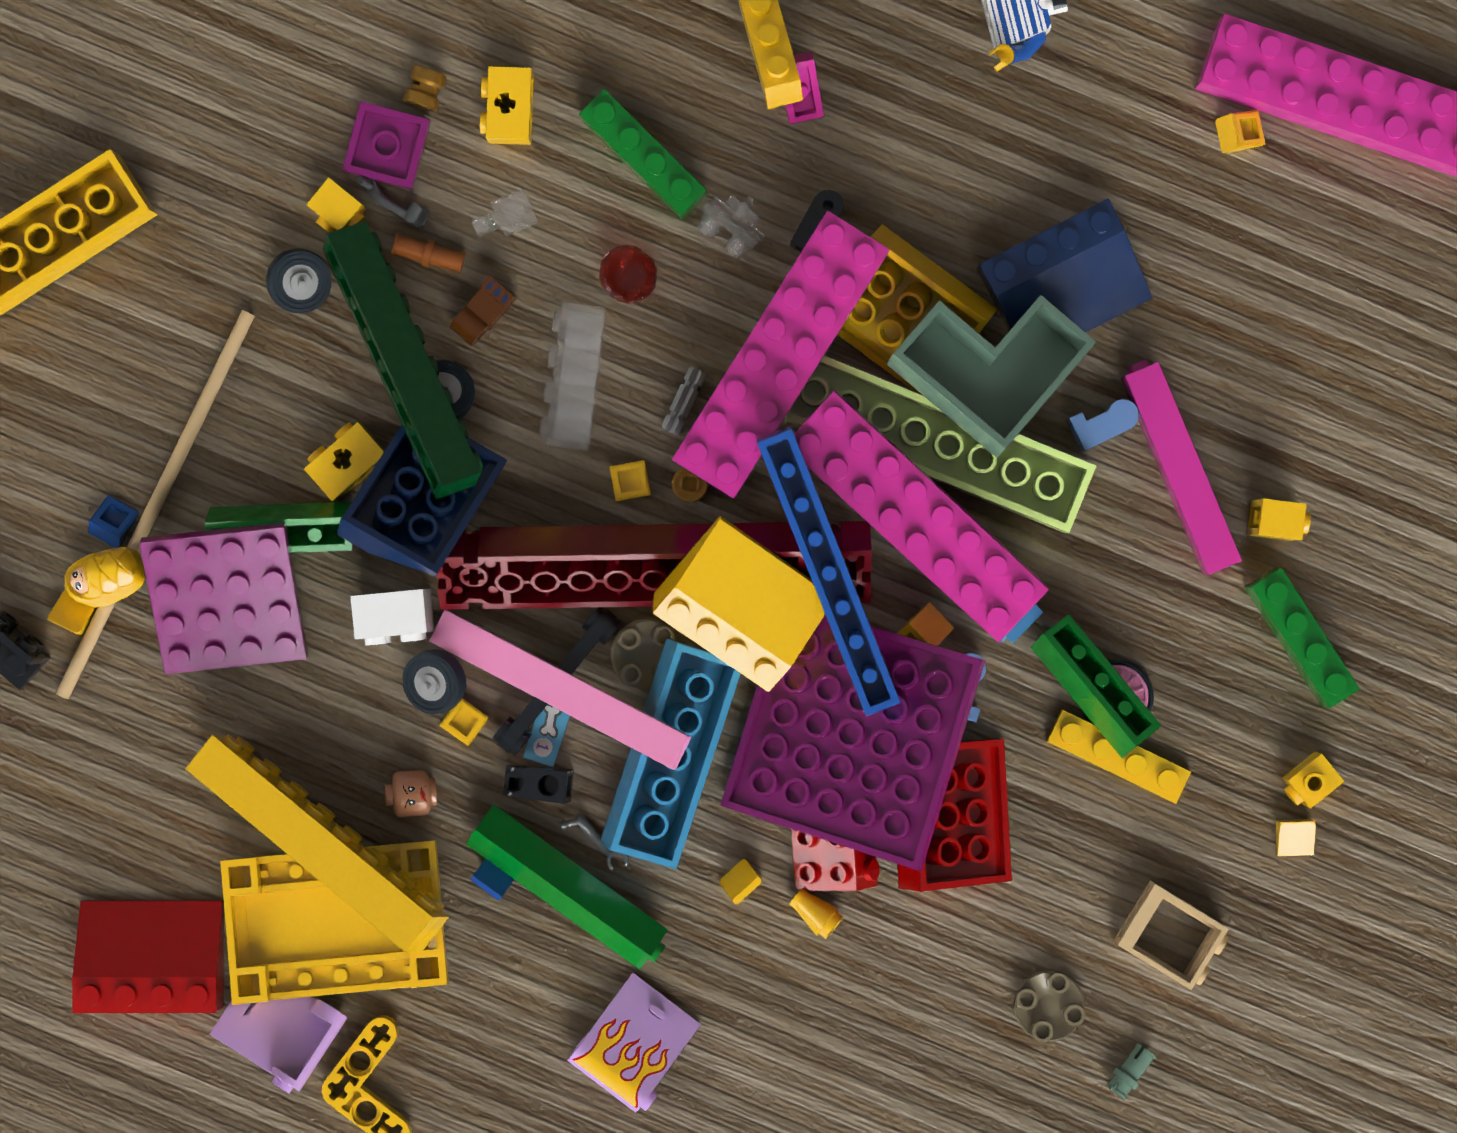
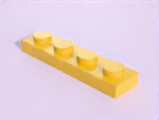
[1046,709,1191,804]

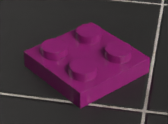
[342,101,431,190]

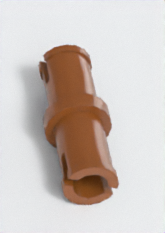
[391,233,466,274]

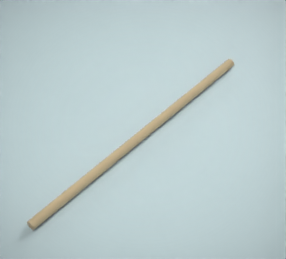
[56,310,255,699]

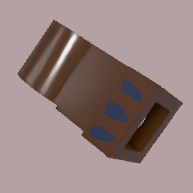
[450,275,516,346]

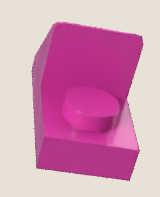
[785,51,824,125]

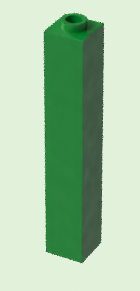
[466,805,668,970]

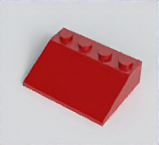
[897,738,1012,892]
[72,900,224,1013]

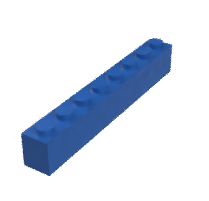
[757,426,900,716]

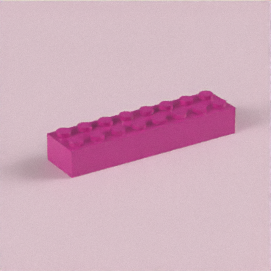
[1195,13,1457,177]
[672,211,890,499]
[794,389,1049,643]

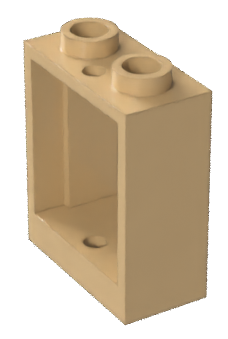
[1113,880,1229,990]

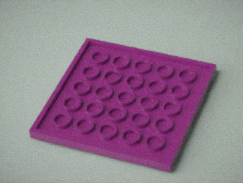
[720,615,985,871]

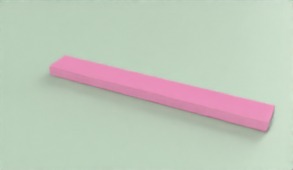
[429,610,692,770]

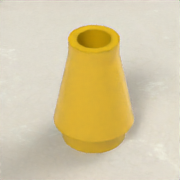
[789,888,843,939]

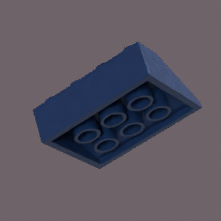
[976,198,1152,332]
[337,425,507,576]

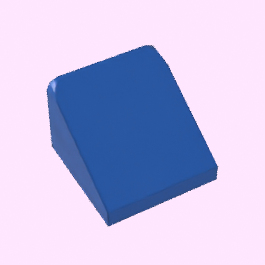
[88,495,139,548]
[470,859,514,900]

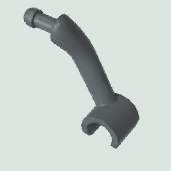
[357,176,430,228]
[561,814,629,871]

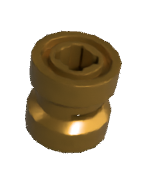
[402,66,447,112]
[672,467,708,503]

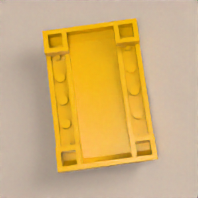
[220,840,449,1005]

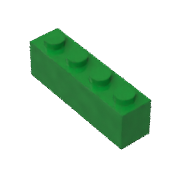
[579,89,707,220]
[204,502,354,553]
[1244,568,1360,709]
[1031,614,1162,758]

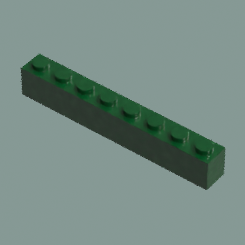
[323,221,483,499]

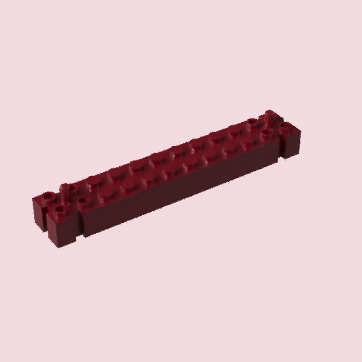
[436,521,872,610]

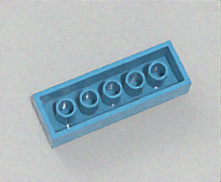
[600,638,741,869]

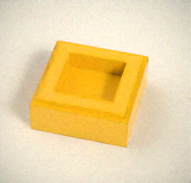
[609,460,651,502]
[439,698,490,746]

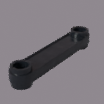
[492,607,622,756]

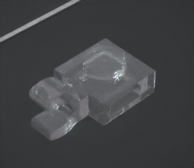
[472,189,538,238]

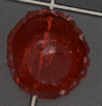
[599,245,657,304]

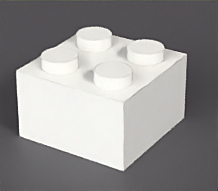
[350,589,435,646]

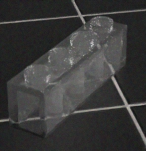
[540,302,606,452]

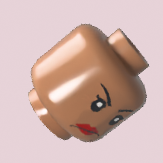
[384,769,437,817]

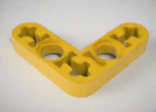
[322,1015,412,1133]

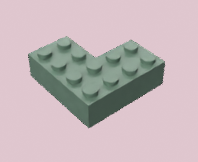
[887,295,1096,458]

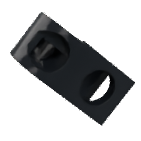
[790,190,844,252]
[503,765,574,804]

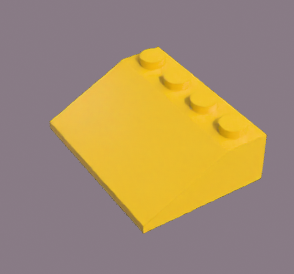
[837,224,997,395]
[653,516,825,692]

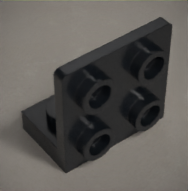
[0,610,51,690]

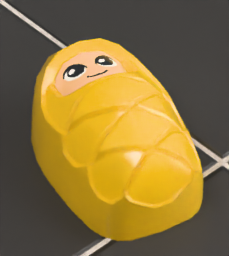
[64,547,145,608]

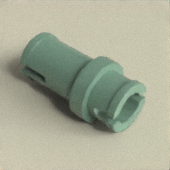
[1106,1043,1156,1100]

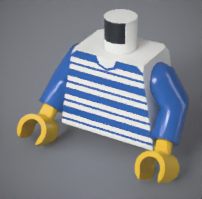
[982,0,1068,71]

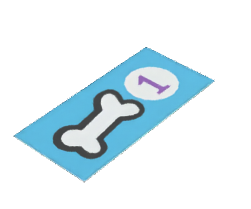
[523,704,570,767]

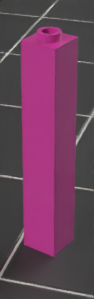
[1121,359,1242,575]

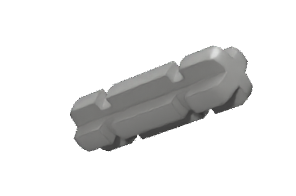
[662,367,706,435]

